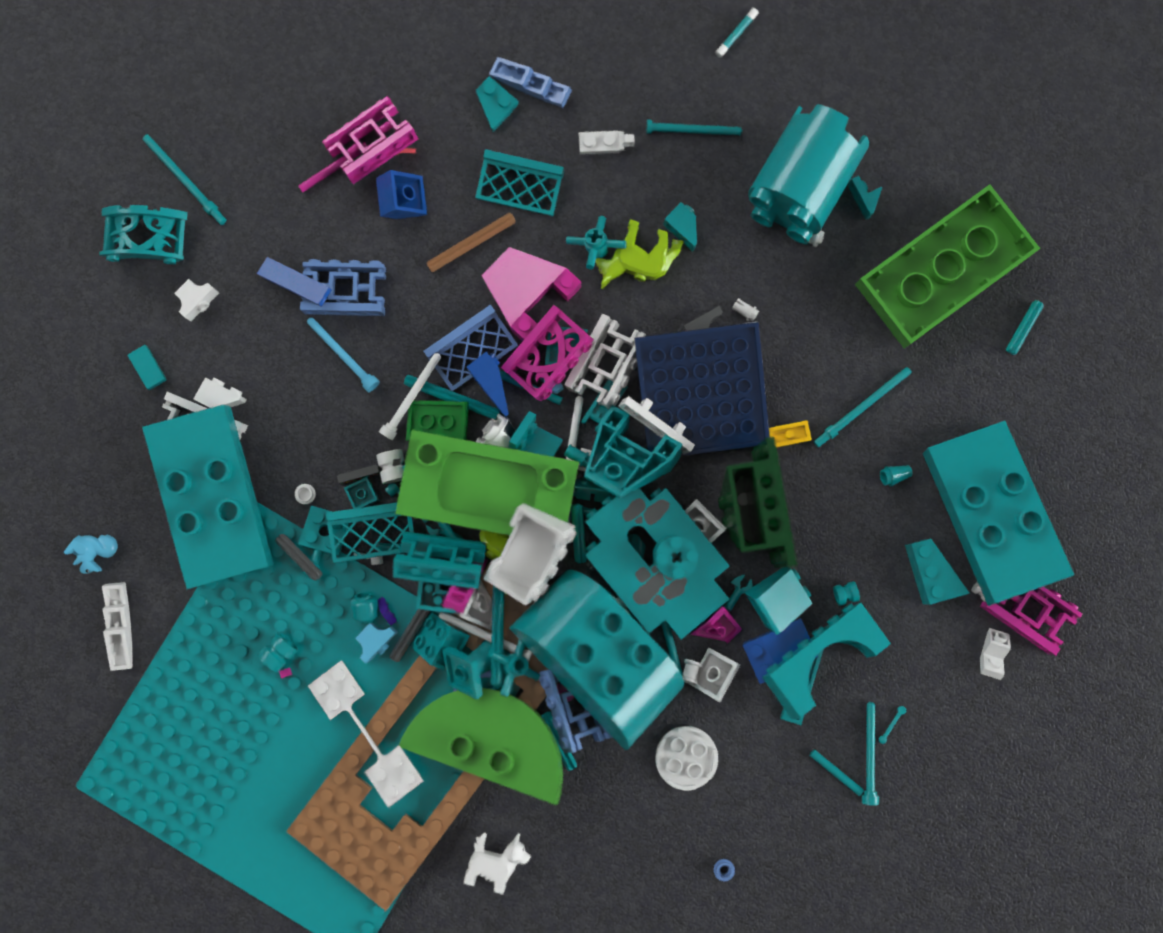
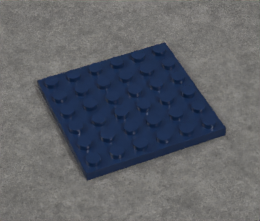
[634,322,770,456]

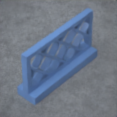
[424,305,518,391]

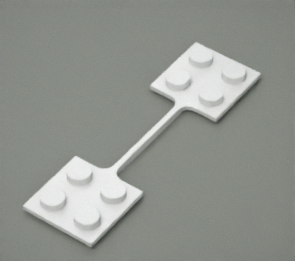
[308,660,423,807]

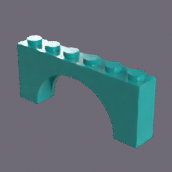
[762,603,891,719]

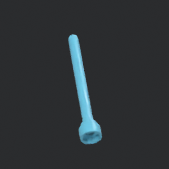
[307,318,380,393]

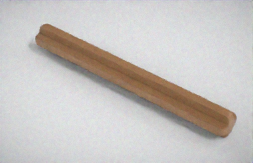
[427,213,516,272]

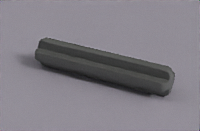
[275,534,322,581]
[389,609,430,662]

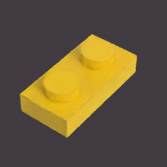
[769,420,812,448]

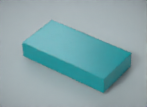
[127,345,167,390]

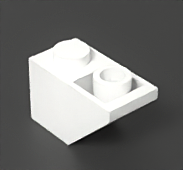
[194,378,247,408]

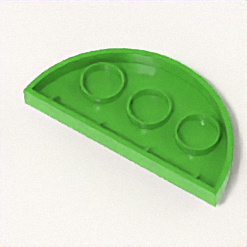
[399,688,563,804]

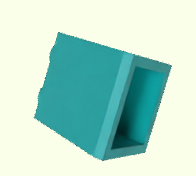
[745,567,813,635]

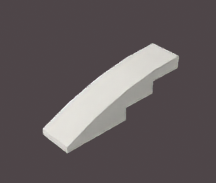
[102,582,133,671]

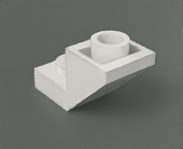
[980,628,1011,680]

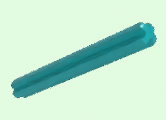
[404,375,500,420]
[491,585,504,685]

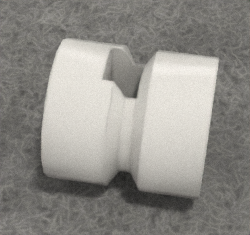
[376,449,405,484]

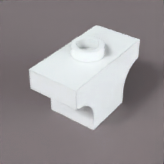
[174,279,219,321]

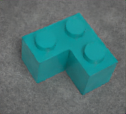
[415,581,460,614]

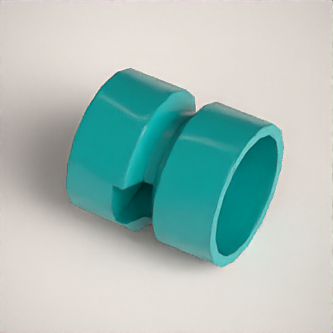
[257,632,298,672]

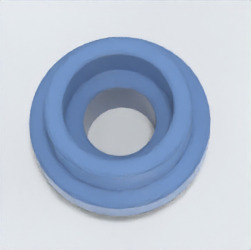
[713,859,735,881]

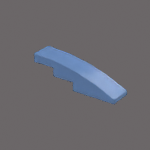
[489,57,572,108]

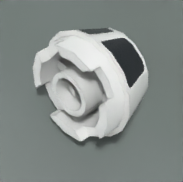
[476,413,516,448]

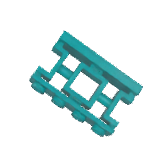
[393,532,486,589]

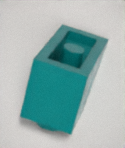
[663,202,697,252]

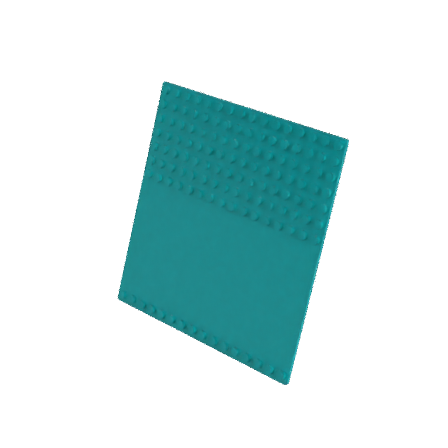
[76,502,520,933]

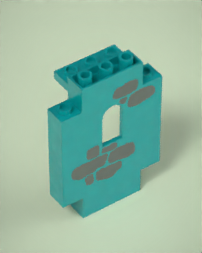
[584,488,729,639]

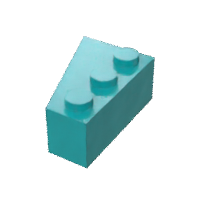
[905,539,969,605]

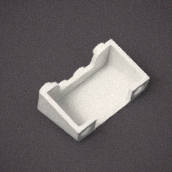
[484,504,576,605]

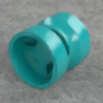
[833,581,860,606]

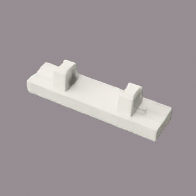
[619,396,695,454]

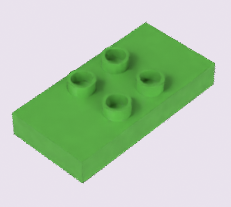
[855,184,1040,348]

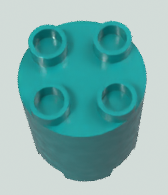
[748,104,869,244]

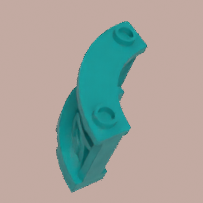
[99,205,188,265]

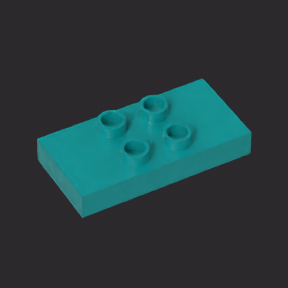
[142,404,274,589]
[922,421,1074,606]

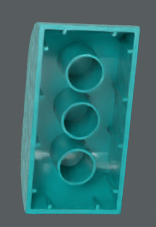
[509,570,684,751]

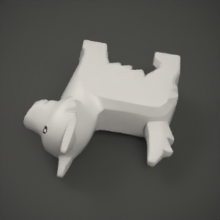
[464,833,531,894]

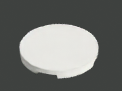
[655,726,718,790]

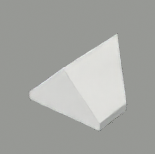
[459,579,492,630]

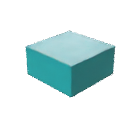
[344,477,380,509]

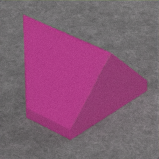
[690,606,742,644]

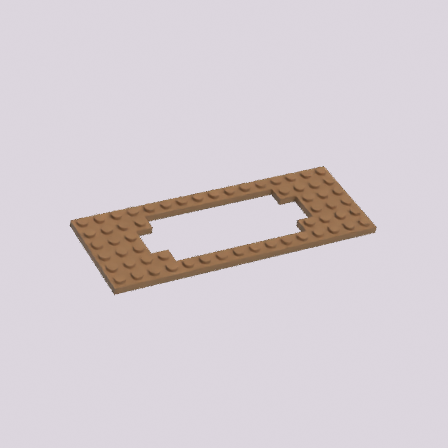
[286,561,547,911]

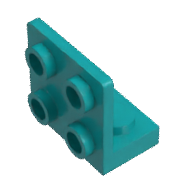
[509,411,563,457]
[412,612,470,671]

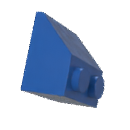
[376,170,427,219]

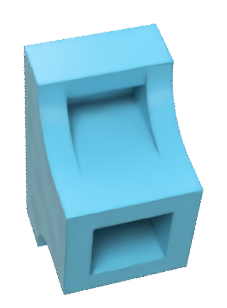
[355,623,398,664]

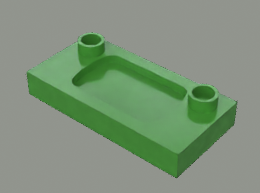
[395,430,579,535]

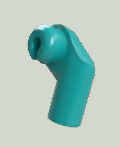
[627,534,646,559]

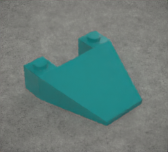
[584,405,683,498]

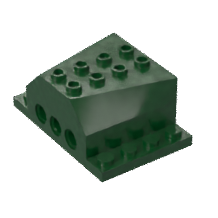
[718,437,797,568]

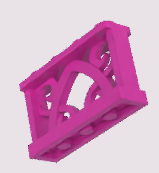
[501,305,594,401]

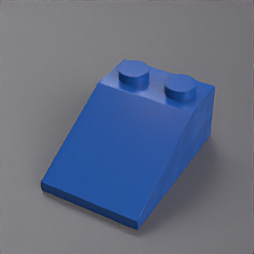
[467,352,509,417]
[743,618,818,684]

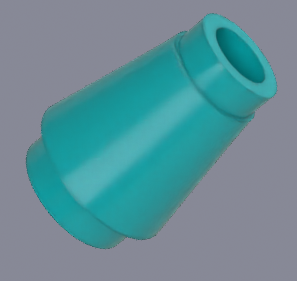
[880,465,913,487]

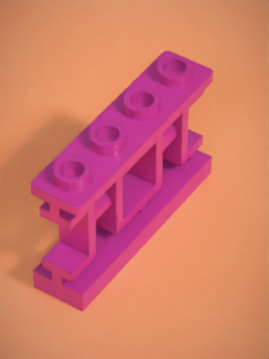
[322,96,418,185]
[980,586,1083,656]

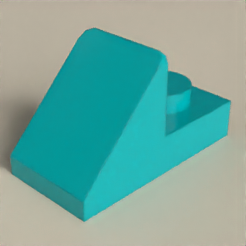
[847,176,882,220]

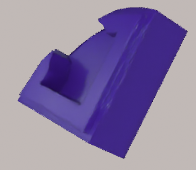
[378,597,397,626]

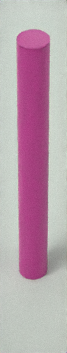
[299,142,367,192]

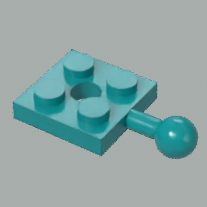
[298,506,350,579]

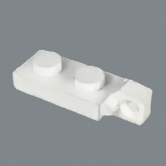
[579,131,635,155]

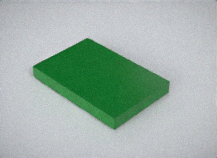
[406,400,469,442]

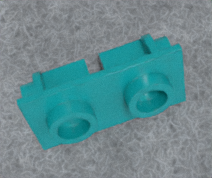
[573,478,614,502]

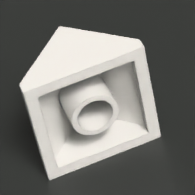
[685,499,726,543]
[690,648,740,702]

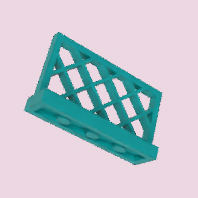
[475,149,564,216]
[326,503,414,564]

